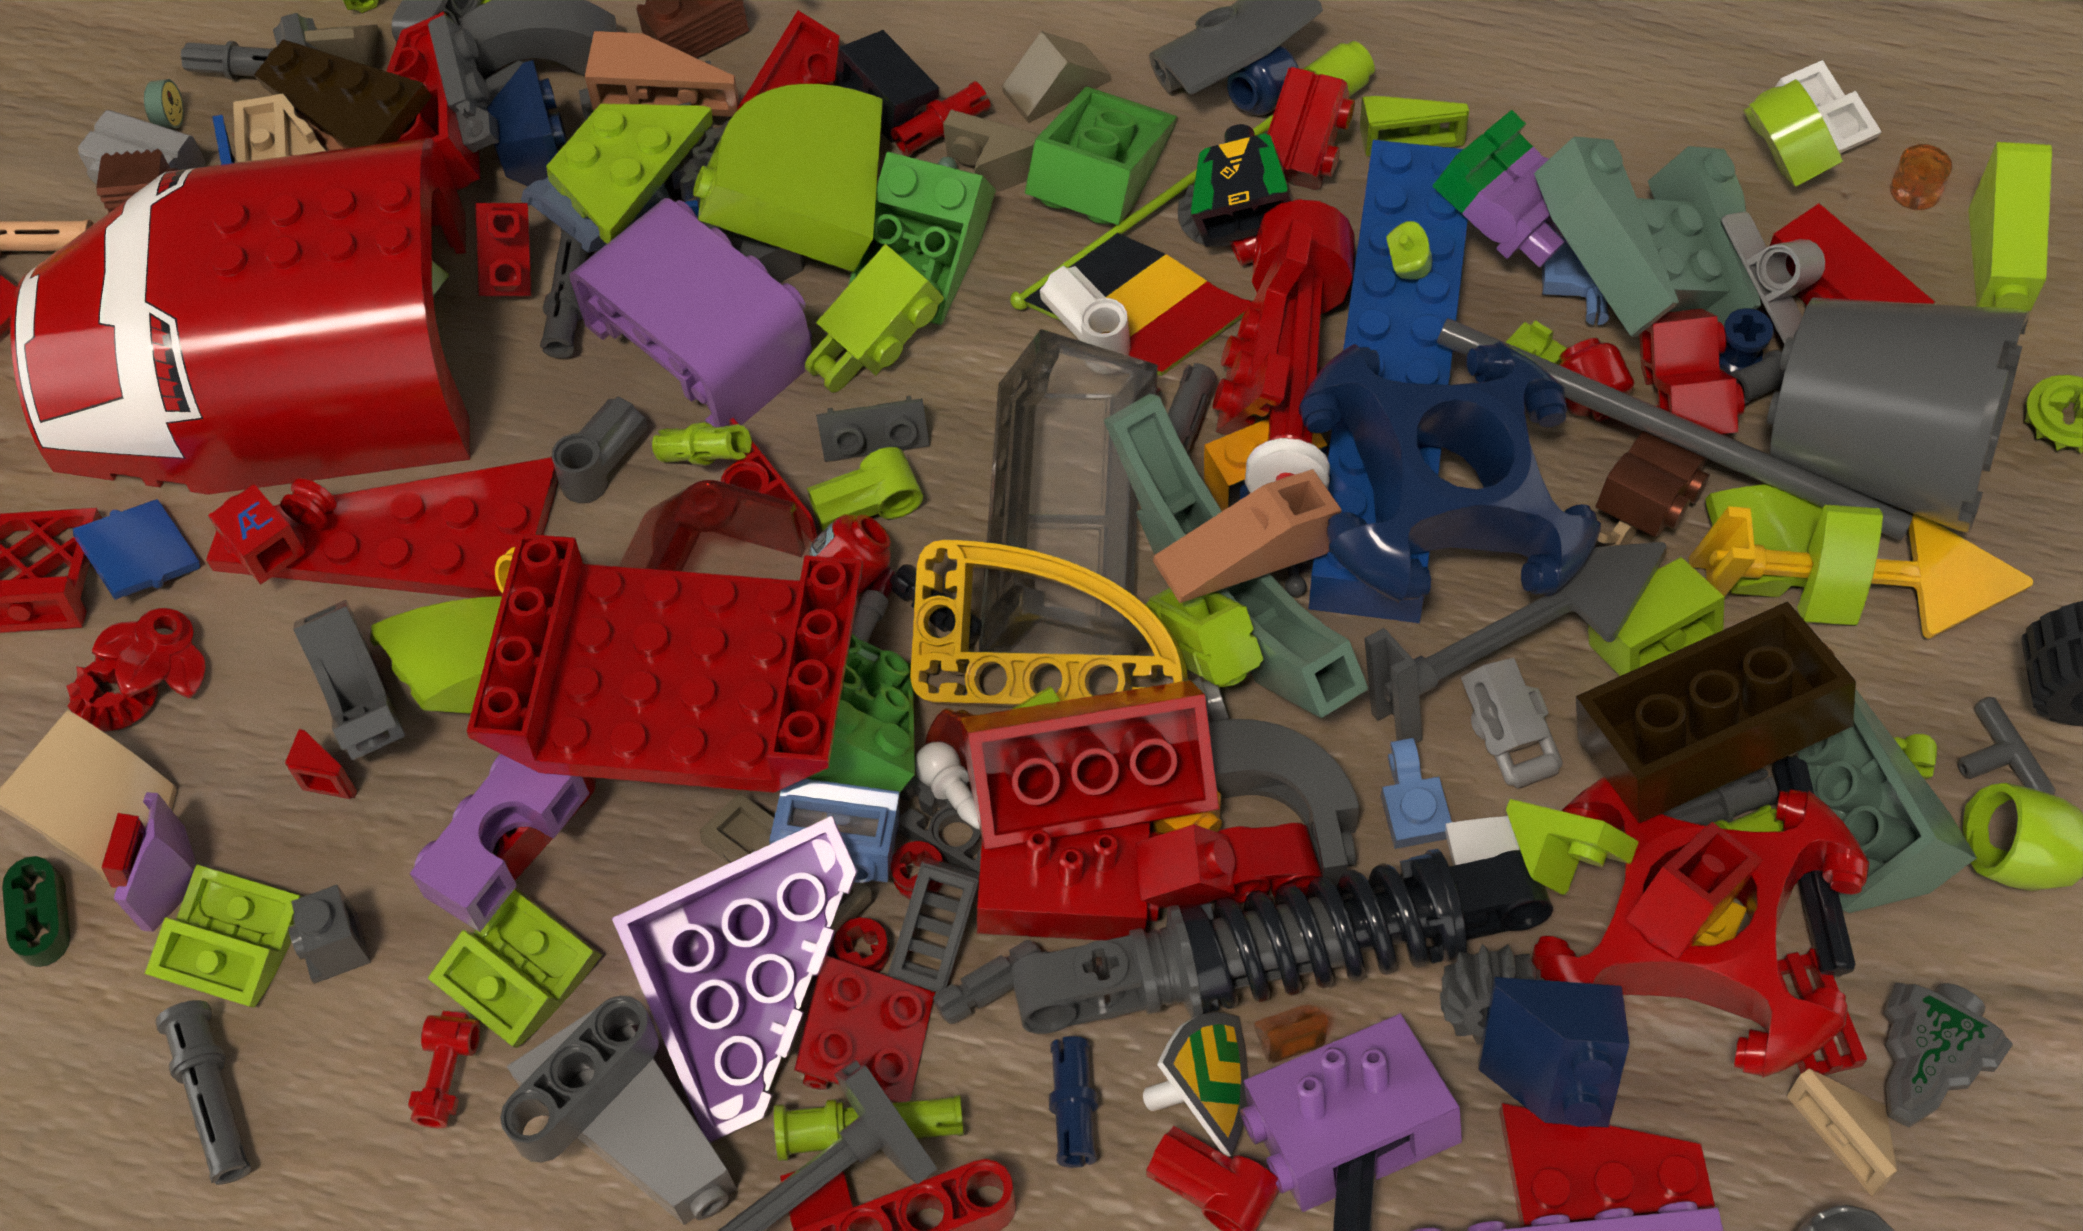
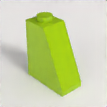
[1968,142,2052,311]

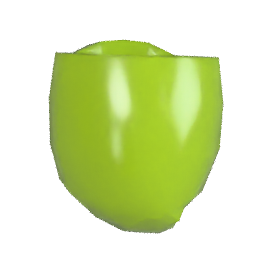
[1962,783,2083,891]

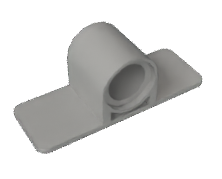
[1722,211,1825,344]

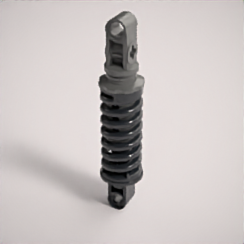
[1011,849,1553,1034]

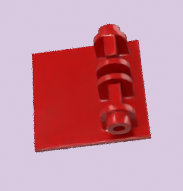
[794,955,935,1103]

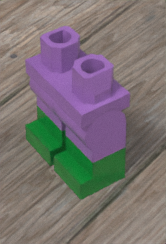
[1432,110,1568,268]

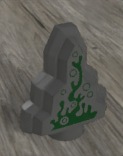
[1884,982,2013,1128]

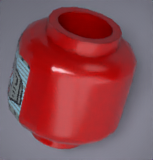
[809,514,891,595]

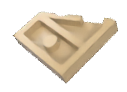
[233,93,329,163]

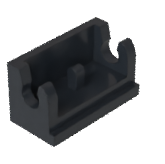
[836,30,940,143]

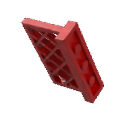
[0,508,102,633]

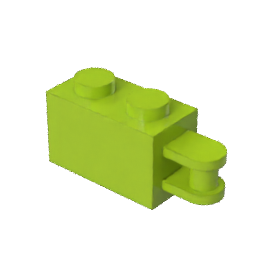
[805,244,944,393]

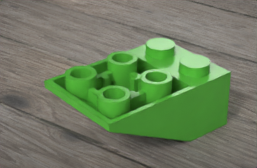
[848,152,996,326]
[805,633,915,793]

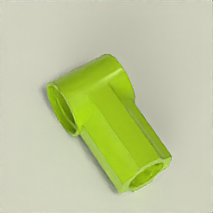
[806,447,923,531]

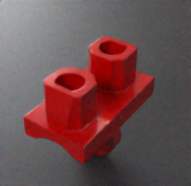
[475,203,531,296]

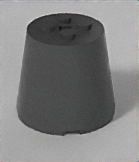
[1767,297,2029,533]

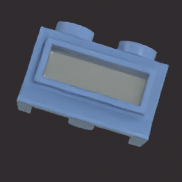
[769,779,899,883]

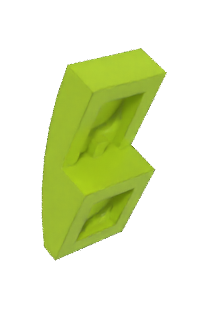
[1797,505,1883,625]

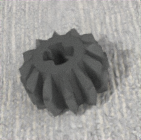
[1440,943,1544,1045]

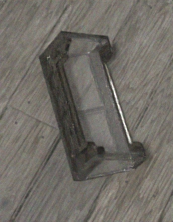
[978,329,1162,668]

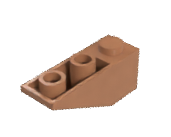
[1153,469,1342,603]

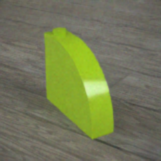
[693,84,883,272]

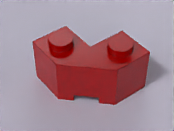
[1639,308,1745,434]

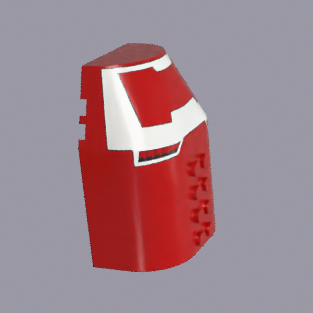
[10,138,470,495]

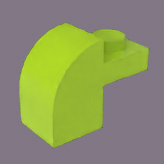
[1743,79,1843,187]

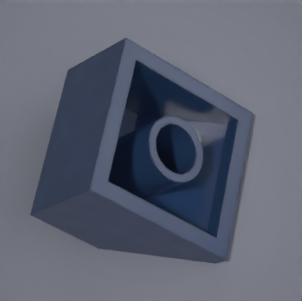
[1478,977,1630,1128]

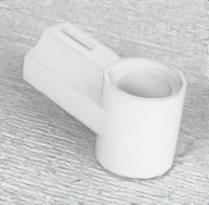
[1040,265,1131,367]

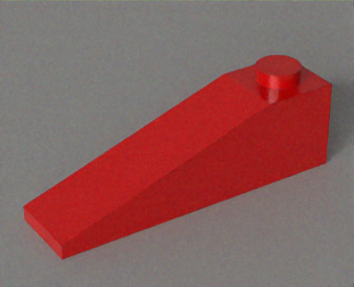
[386,11,480,190]

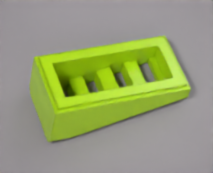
[1360,96,1469,157]

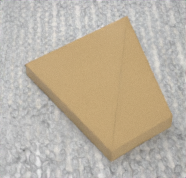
[1787,1069,1897,1197]

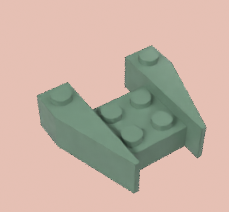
[1534,136,1761,337]

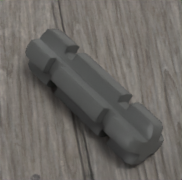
[933,940,1041,1024]

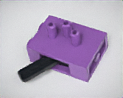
[1240,1013,1462,1231]

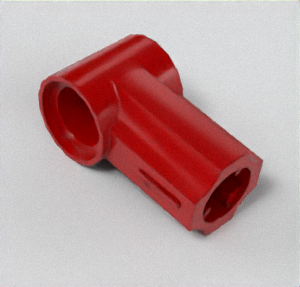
[1146,1125,1279,1231]

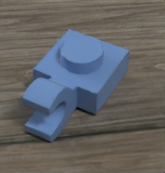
[1380,738,1452,849]

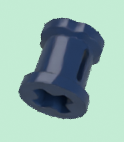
[1719,308,1773,375]

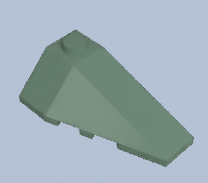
[1798,689,1977,913]

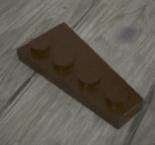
[254,39,432,149]

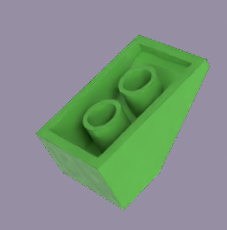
[1025,86,1177,225]

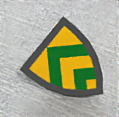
[1143,1012,1248,1157]

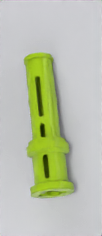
[774,1095,964,1162]

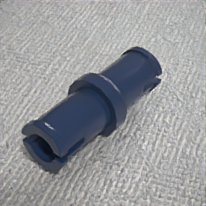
[1048,1036,1098,1168]

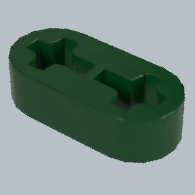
[2,856,70,967]

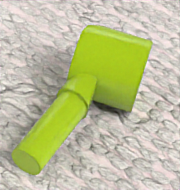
[1892,734,1937,779]

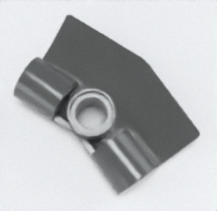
[1149,0,1323,94]

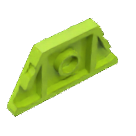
[546,104,713,244]

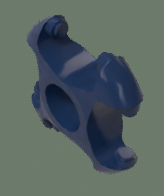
[1299,341,1601,603]

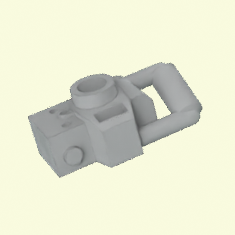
[1461,658,1563,789]

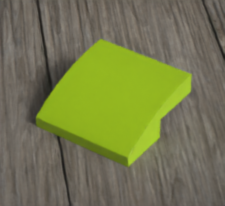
[1705,484,1823,597]
[144,864,303,1008]
[428,888,603,1048]

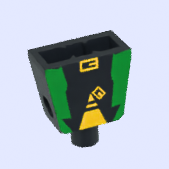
[1191,124,1294,247]

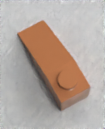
[585,31,740,117]

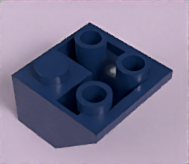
[487,60,568,186]

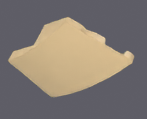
[0,710,178,883]

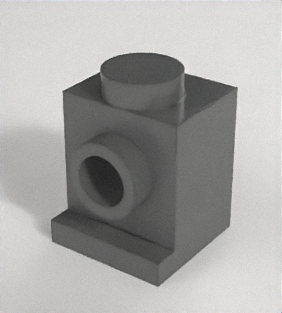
[288,885,371,984]

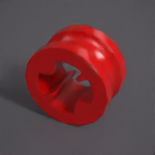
[280,478,338,530]
[891,841,943,899]
[834,917,890,973]

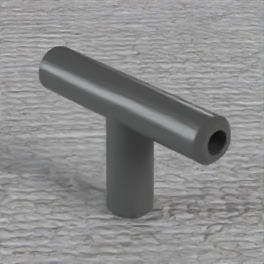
[1958,697,2056,795]

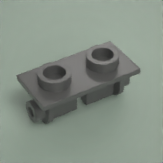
[816,396,930,462]

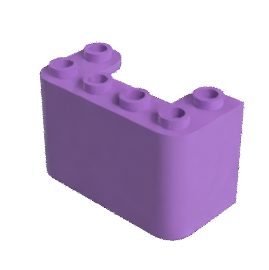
[569,198,813,427]

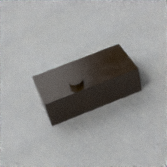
[1576,601,1856,823]

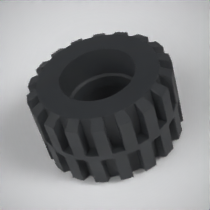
[2021,601,2083,726]

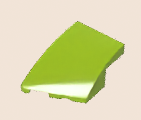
[370,596,502,714]

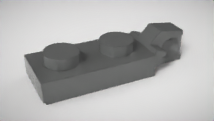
[428,14,499,153]

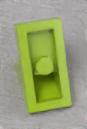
[1506,799,1639,895]

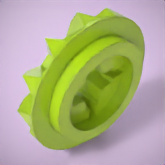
[2025,375,2083,454]

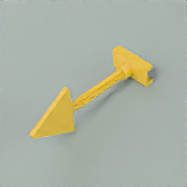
[1688,506,2033,639]

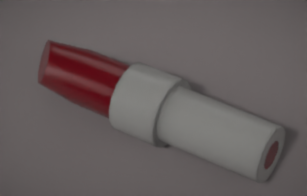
[852,567,895,643]

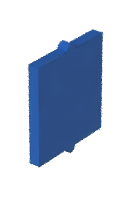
[73,499,200,600]

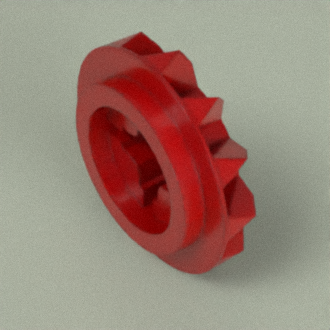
[66,655,158,731]

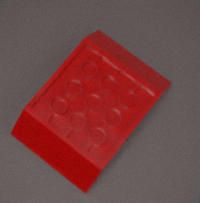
[466,533,863,793]

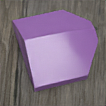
[114,792,197,932]

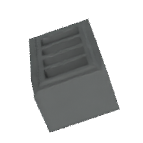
[887,857,980,992]

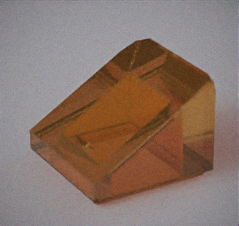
[1254,1004,1328,1064]

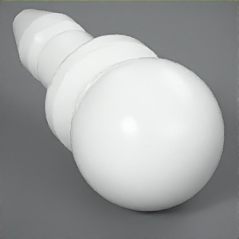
[915,742,980,830]

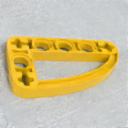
[910,540,1188,707]

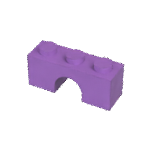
[410,754,589,932]

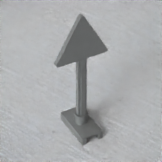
[1364,542,1666,743]
[718,1059,937,1231]

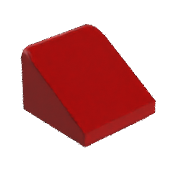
[285,729,357,799]

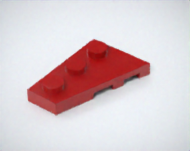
[736,10,840,111]
[1499,1103,1715,1228]

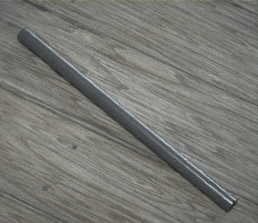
[1436,318,1913,541]

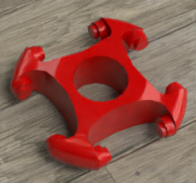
[1531,777,1869,1078]

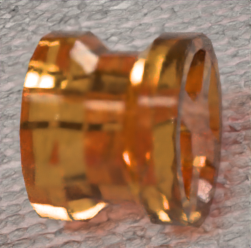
[1890,144,1953,210]

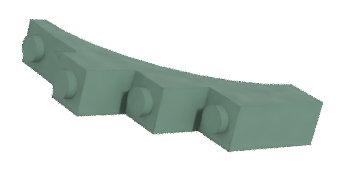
[1103,394,1369,718]

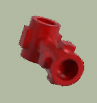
[408,1011,480,1129]

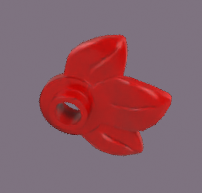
[92,608,206,698]

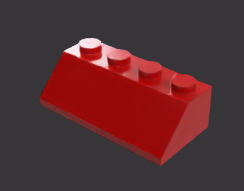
[960,680,1219,849]

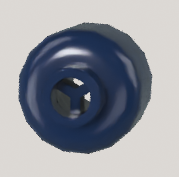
[1227,45,1299,115]

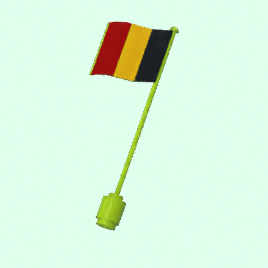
[1010,41,1375,376]

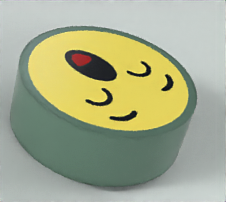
[144,79,184,129]

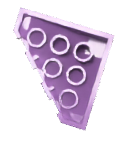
[612,816,858,1143]

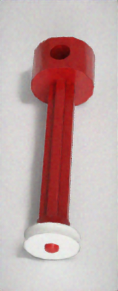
[1245,199,1355,493]

